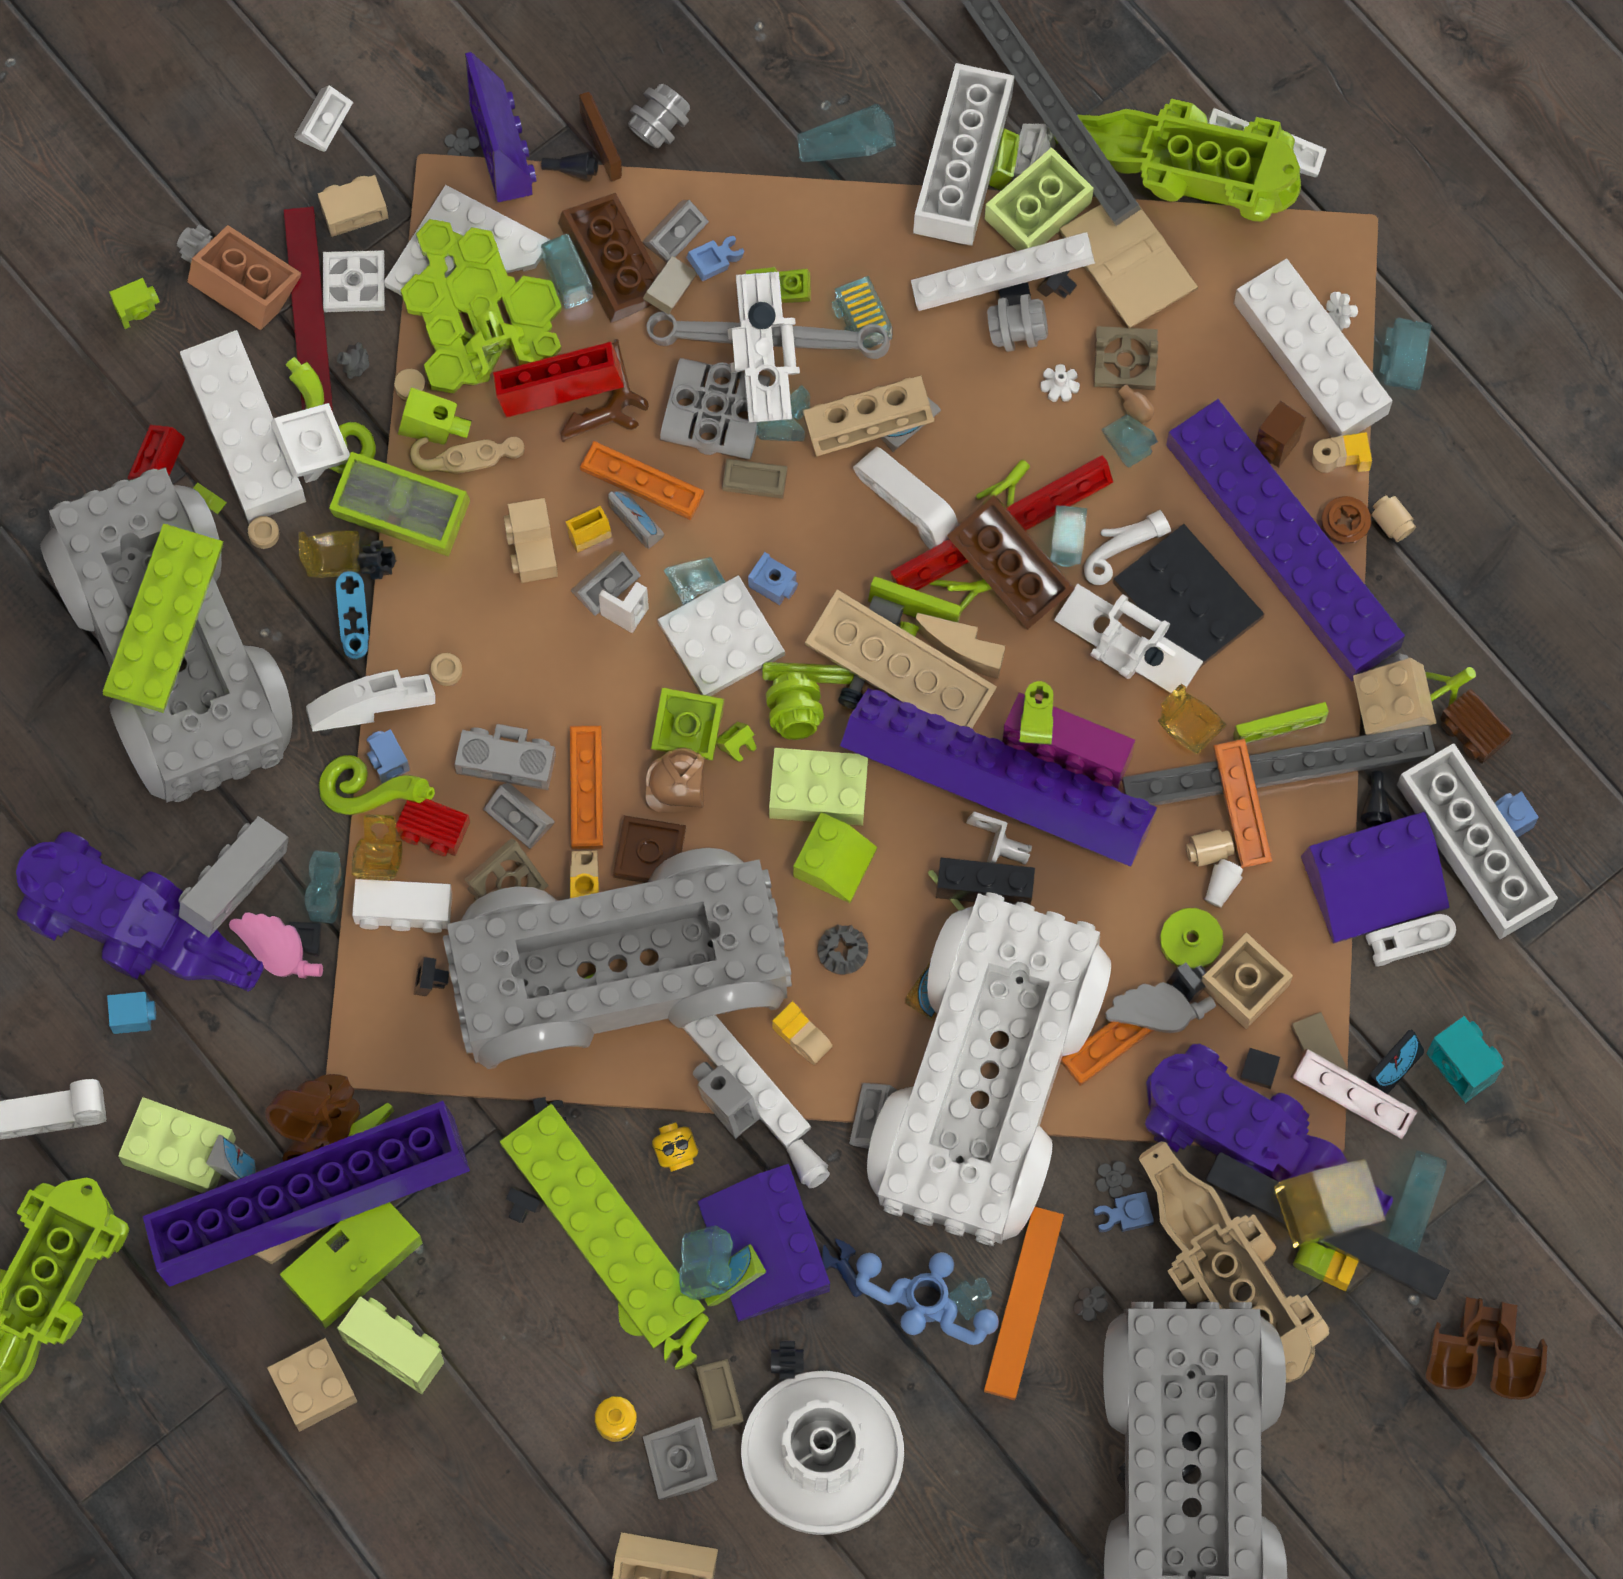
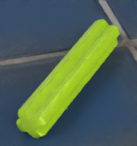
[762,662,854,684]

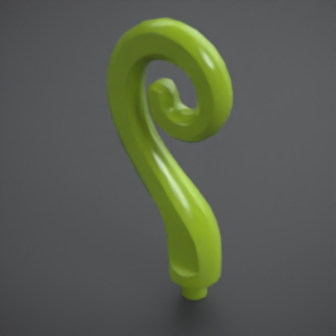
[286,357,376,474]
[318,755,435,815]

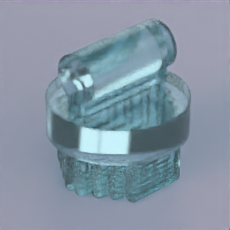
[949,1277,992,1320]

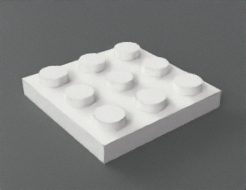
[658,575,785,696]

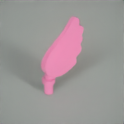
[229,912,323,979]

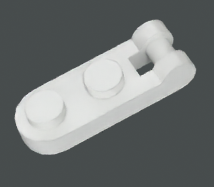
[1366,914,1456,966]

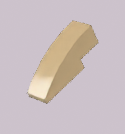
[915,613,1005,679]

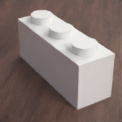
[352,879,452,933]

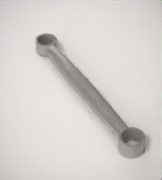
[647,311,890,359]

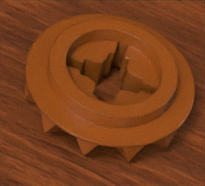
[1321,496,1371,544]

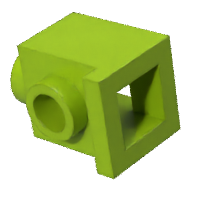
[109,278,160,329]

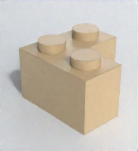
[504,498,558,583]

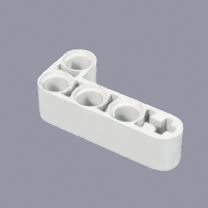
[853,446,958,549]
[0,1079,106,1140]

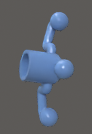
[856,1252,999,1345]

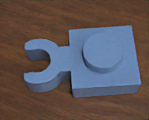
[686,236,744,281]
[1094,1191,1154,1232]

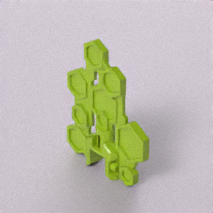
[401,219,562,394]

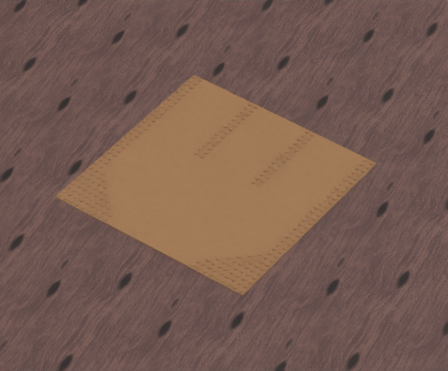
[326,154,1378,1153]

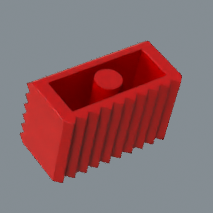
[396,799,470,856]

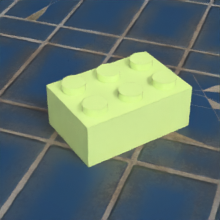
[984,147,1094,251]
[769,748,868,826]
[118,1097,236,1193]
[337,1296,444,1394]

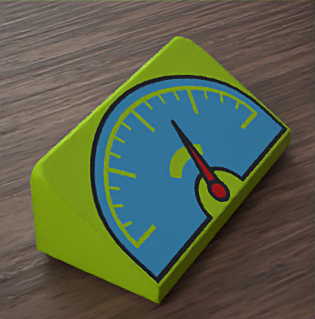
[699,1244,766,1306]

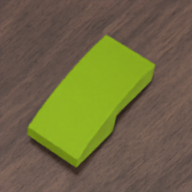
[746,267,811,303]

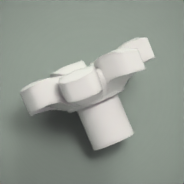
[1326,292,1358,331]
[1040,364,1080,402]

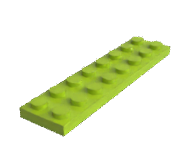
[500,1104,706,1349]

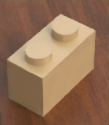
[317,175,389,237]

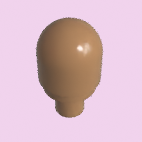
[1118,384,1154,424]

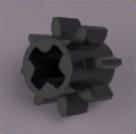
[357,540,397,580]
[771,1341,804,1381]

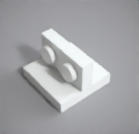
[271,403,350,483]

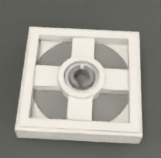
[323,250,385,312]

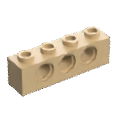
[803,376,935,456]

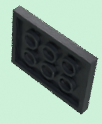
[1113,524,1264,668]

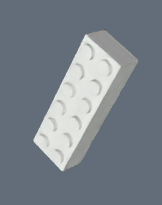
[913,63,1014,246]
[1234,258,1393,437]
[180,330,306,524]
[1397,743,1558,940]

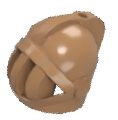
[646,748,705,813]

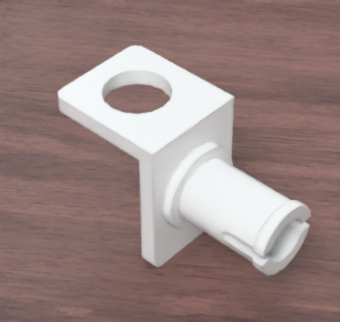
[966,812,1032,865]

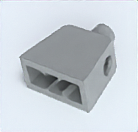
[693,1062,760,1139]

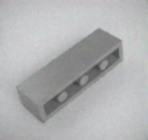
[178,816,289,937]

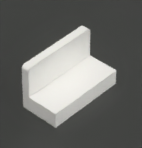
[599,582,649,633]

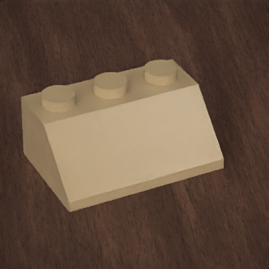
[612,1532,718,1579]

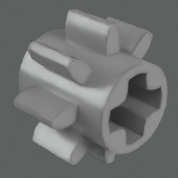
[177,225,212,263]

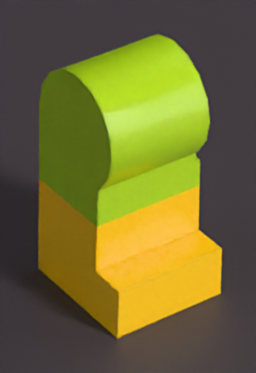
[1293,1240,1359,1291]

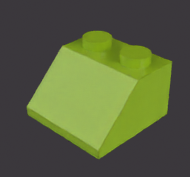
[793,812,877,903]

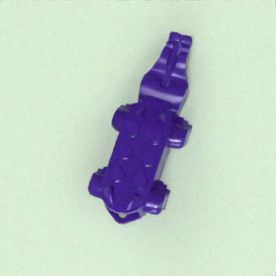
[16,831,264,991]
[1145,1044,1393,1225]

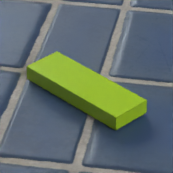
[868,577,962,623]
[1233,702,1329,743]

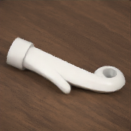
[1084,510,1171,585]

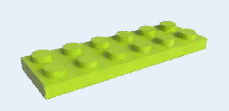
[103,523,223,713]

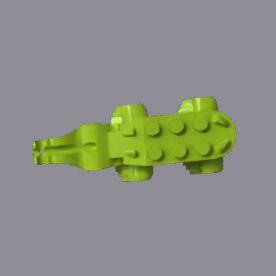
[1054,99,1301,222]
[0,1178,129,1403]

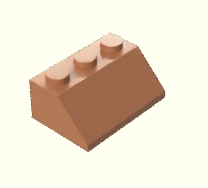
[187,225,301,330]

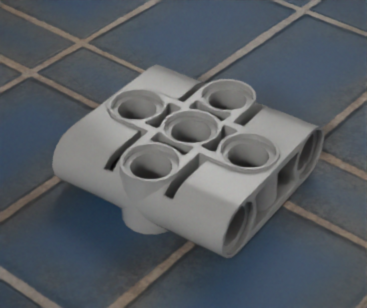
[660,358,770,460]

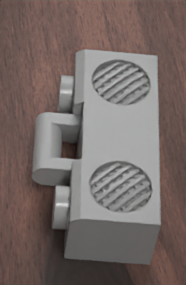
[455,724,556,790]

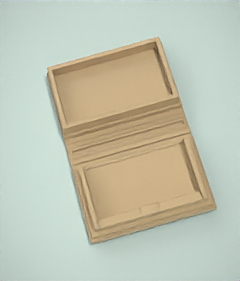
[1059,202,1198,329]

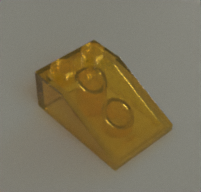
[1274,1159,1386,1248]

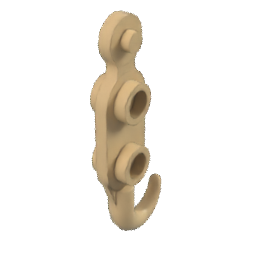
[410,437,524,474]

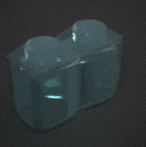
[305,851,344,923]
[679,1225,733,1301]

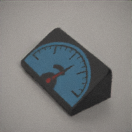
[1367,1029,1424,1094]

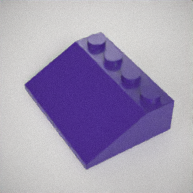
[465,52,537,203]
[1301,812,1450,944]
[698,1164,830,1322]

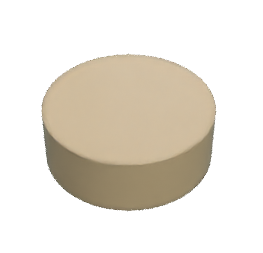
[394,369,426,401]
[248,516,280,549]
[431,653,462,686]

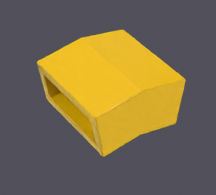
[565,506,612,553]

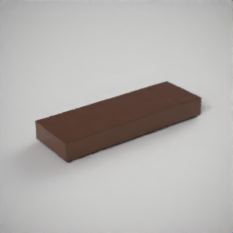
[579,92,622,181]

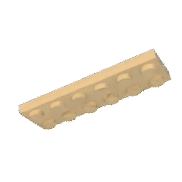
[804,590,997,728]

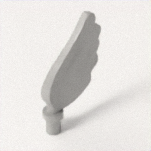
[1105,982,1216,1033]

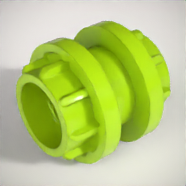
[766,672,824,740]

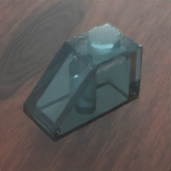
[1050,505,1087,567]

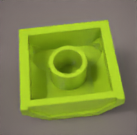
[651,688,725,760]

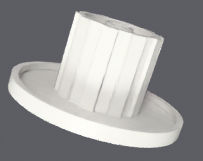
[741,1371,904,1535]

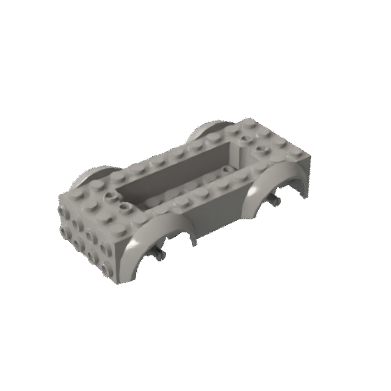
[40,468,292,803]
[443,848,792,1069]
[1103,1302,1287,1579]

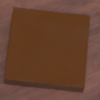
[613,815,686,883]

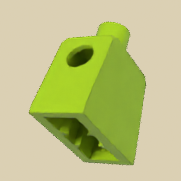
[398,387,472,444]

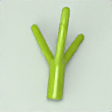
[976,460,1030,507]
[929,579,992,612]
[1425,667,1476,707]

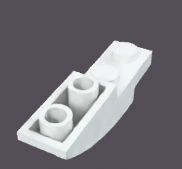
[306,670,435,731]

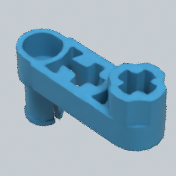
[336,571,369,660]

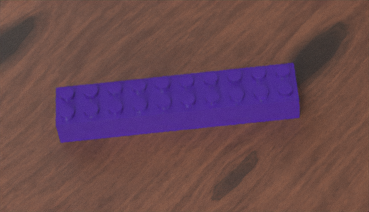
[1166,399,1405,682]
[840,688,1157,867]
[143,1101,470,1287]

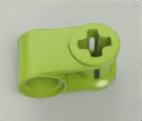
[1020,681,1054,745]

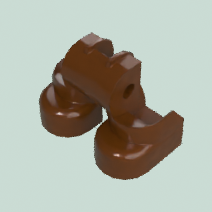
[265,1074,361,1162]
[1426,1297,1548,1400]

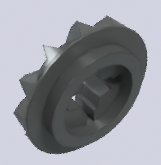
[818,924,868,975]

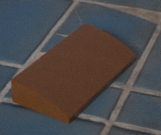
[558,193,659,323]
[947,493,1075,630]

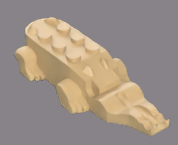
[1139,1142,1329,1383]

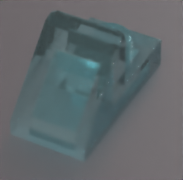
[757,385,810,441]
[1101,414,1158,467]
[664,557,725,605]

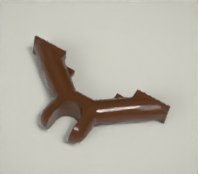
[561,339,649,442]

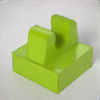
[716,722,756,762]

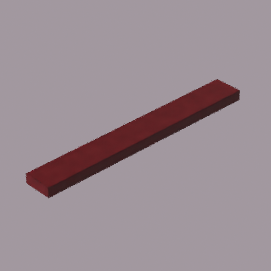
[284,206,334,415]

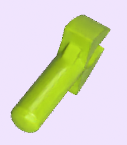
[664,1313,709,1370]

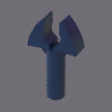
[822,1239,863,1297]

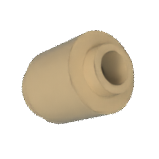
[1371,495,1416,542]
[1186,829,1234,867]

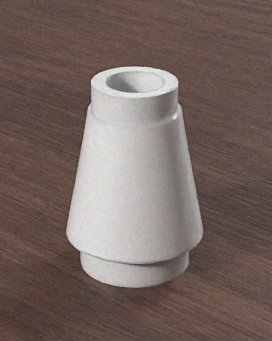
[1205,859,1243,908]
[787,1139,830,1188]

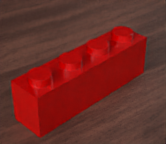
[493,342,624,418]

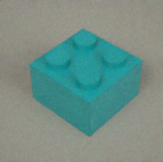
[1426,1016,1504,1103]

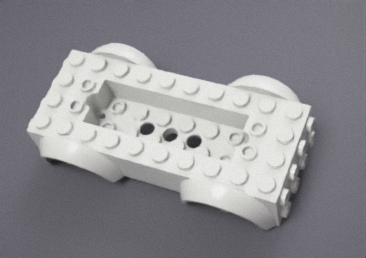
[867,892,1111,1246]

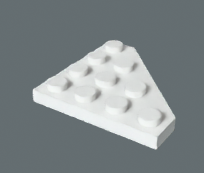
[384,185,550,296]

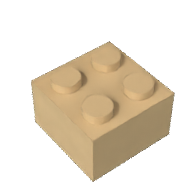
[1353,658,1436,735]
[1202,932,1293,1029]
[267,1338,357,1432]

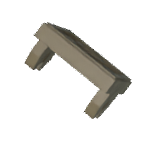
[1094,326,1158,390]
[464,838,549,901]

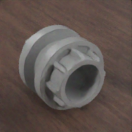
[628,84,690,148]
[987,294,1048,352]

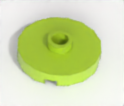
[1160,908,1224,970]

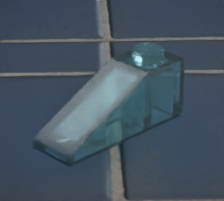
[797,104,896,162]
[1388,1150,1447,1253]

